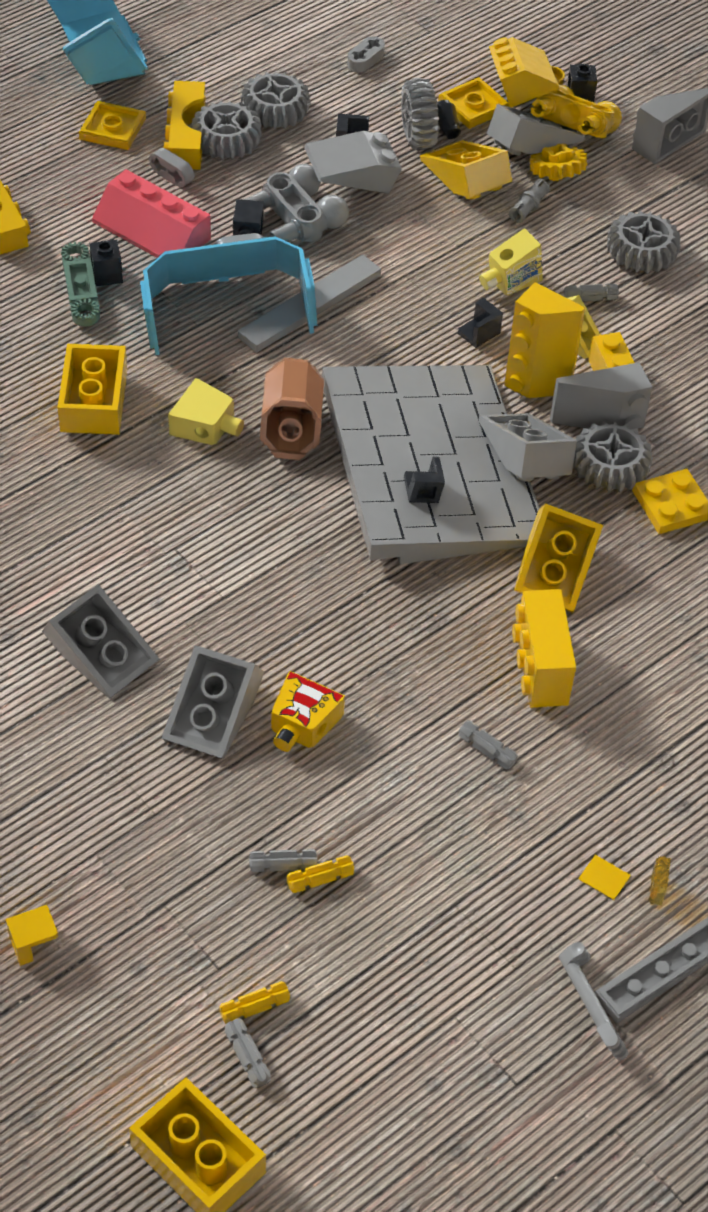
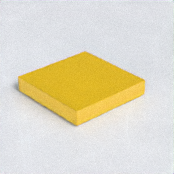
[438,77,510,129]
[79,101,146,150]

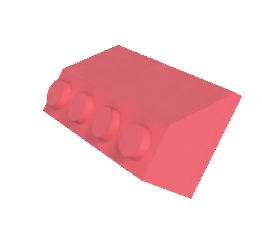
[92,169,211,258]

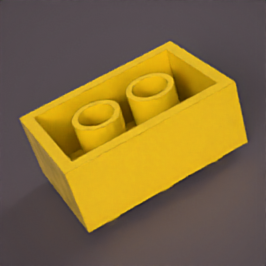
[57,344,128,435]
[512,589,576,708]
[129,1077,266,1212]

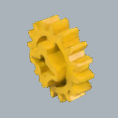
[529,143,587,181]

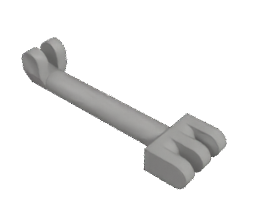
[559,942,628,1060]

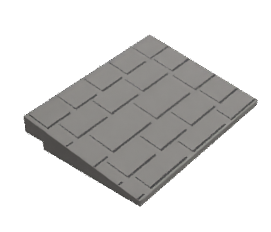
[322,365,540,564]

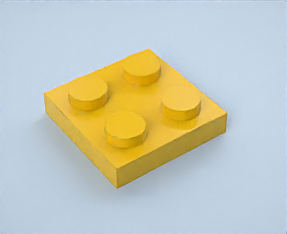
[632,468,708,534]

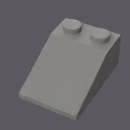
[632,88,708,164]
[487,104,585,156]
[304,131,402,194]
[550,362,652,430]
[479,413,577,481]
[42,584,160,699]
[161,645,264,759]

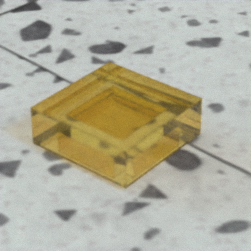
[648,856,671,906]

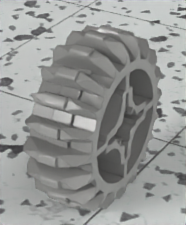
[241,71,310,129]
[401,78,439,150]
[191,100,262,160]
[607,210,681,274]
[573,420,653,493]

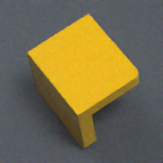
[6,905,58,966]

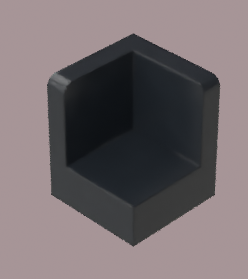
[336,114,369,137]
[458,298,503,348]
[404,456,445,503]

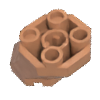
[260,358,324,460]

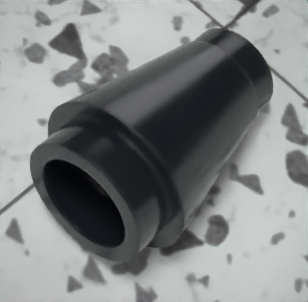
[437,100,461,139]

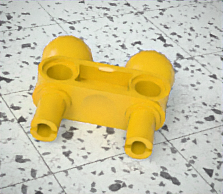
[531,84,622,138]

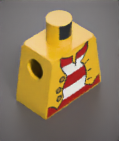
[271,671,345,752]

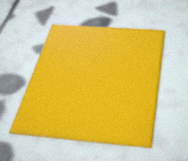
[578,855,631,900]

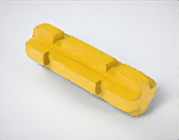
[287,855,355,893]
[220,981,290,1024]

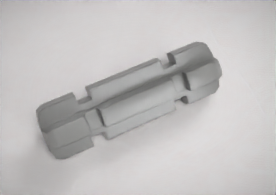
[564,283,619,302]
[459,720,518,770]
[249,849,317,872]
[225,1018,271,1088]

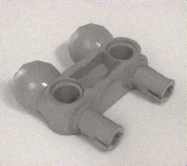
[243,163,349,242]

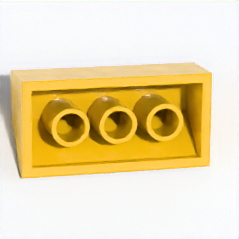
[489,37,560,108]
[504,282,585,398]

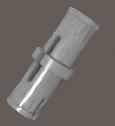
[509,179,550,223]

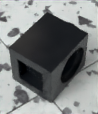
[567,64,597,102]
[233,199,264,236]
[89,239,123,287]

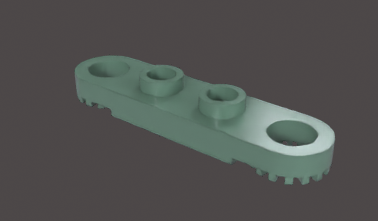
[61,242,100,327]

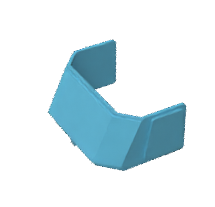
[47,0,148,85]
[140,236,317,355]

